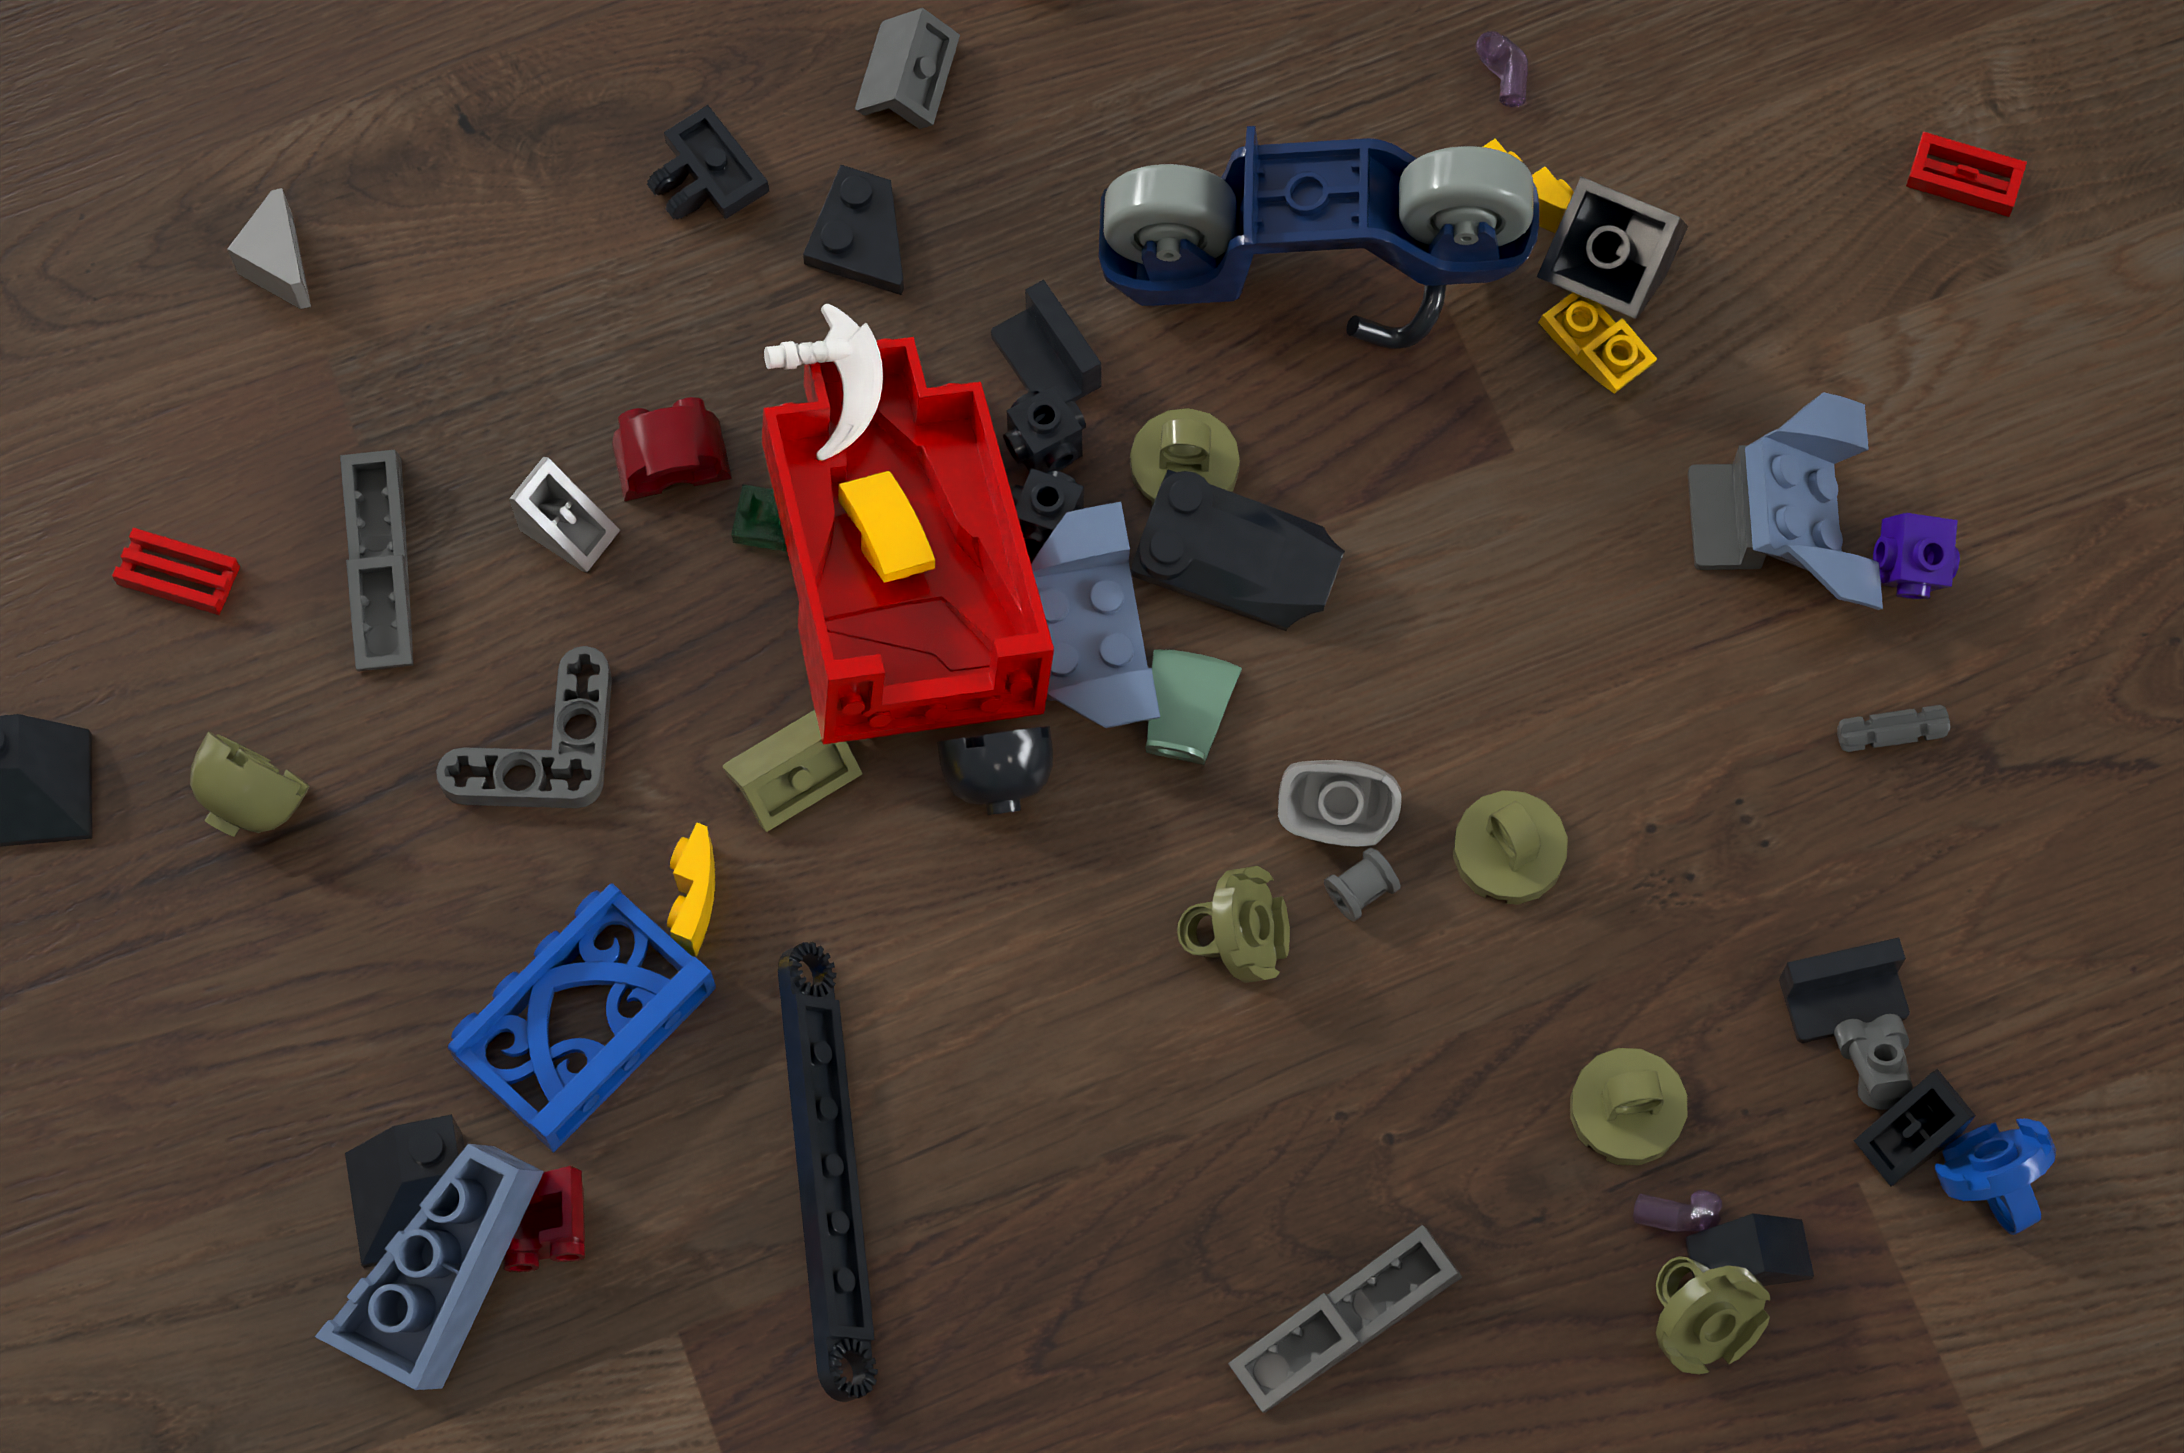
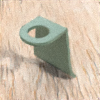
[1145,649,1242,765]

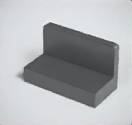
[855,8,960,129]
[1688,445,1766,570]

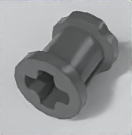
[1324,847,1401,921]

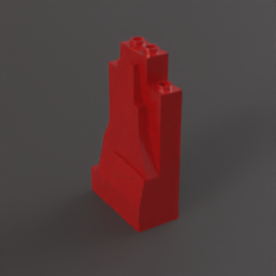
[762,337,1054,745]

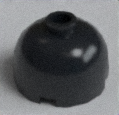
[937,726,1053,815]

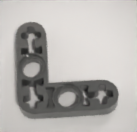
[436,646,612,808]

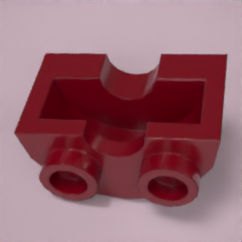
[612,397,732,501]
[503,1166,585,1272]

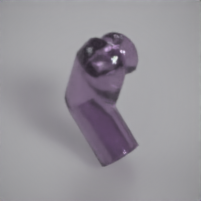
[1476,31,1528,107]
[1633,1190,1723,1232]

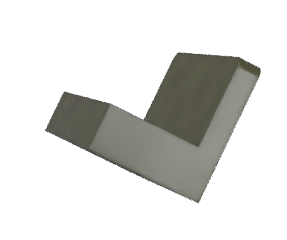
[723,710,863,832]

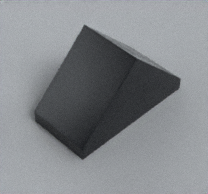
[1854,1069,1976,1187]
[1685,1213,1814,1286]

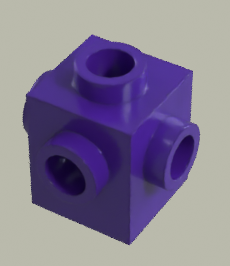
[1873,513,1960,599]

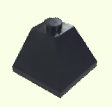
[1537,177,1688,319]
[0,714,92,847]
[345,1114,465,1268]

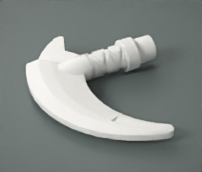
[764,304,883,461]

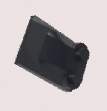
[1130,469,1345,631]

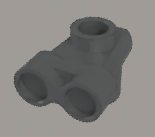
[1834,1014,1913,1110]

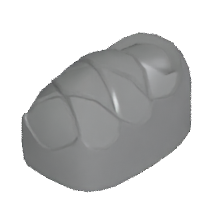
[1278,760,1401,847]

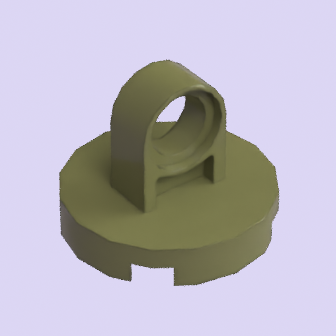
[1130,408,1240,506]
[1453,790,1568,905]
[1177,866,1290,983]
[1570,1048,1688,1166]
[1656,1256,1770,1375]

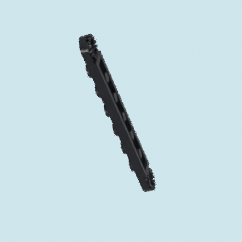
[778,942,878,1402]

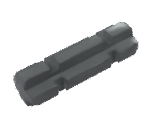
[1837,705,1950,752]

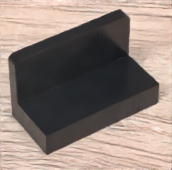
[991,279,1101,402]
[1779,937,1910,1043]

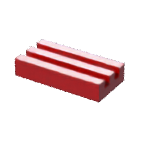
[1906,131,2027,217]
[112,527,240,615]

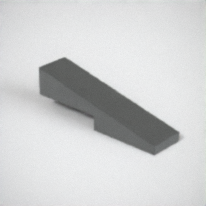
[340,450,414,671]
[1228,1225,1462,1413]

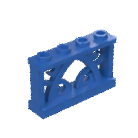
[448,883,716,1153]

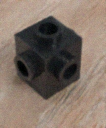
[1003,385,1086,473]
[1011,468,1085,553]

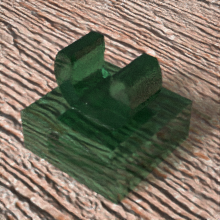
[731,484,787,552]

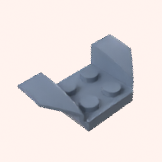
[1745,392,1883,610]
[1031,502,1160,728]

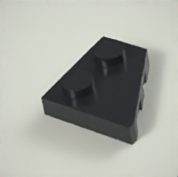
[803,165,904,295]

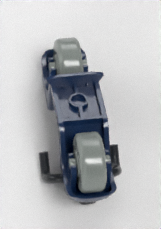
[1098,126,1539,349]

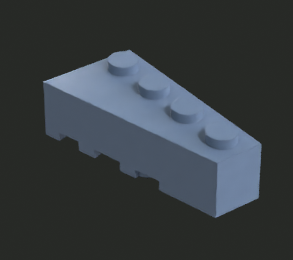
[315,1144,544,1390]

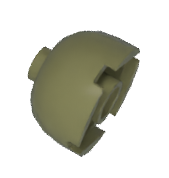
[190,731,310,837]

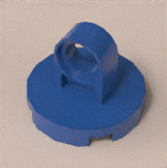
[1935,1118,2056,1235]

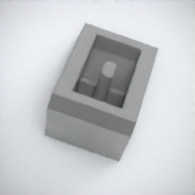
[227,188,311,309]
[509,457,620,572]

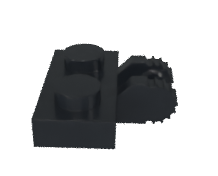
[647,105,770,220]

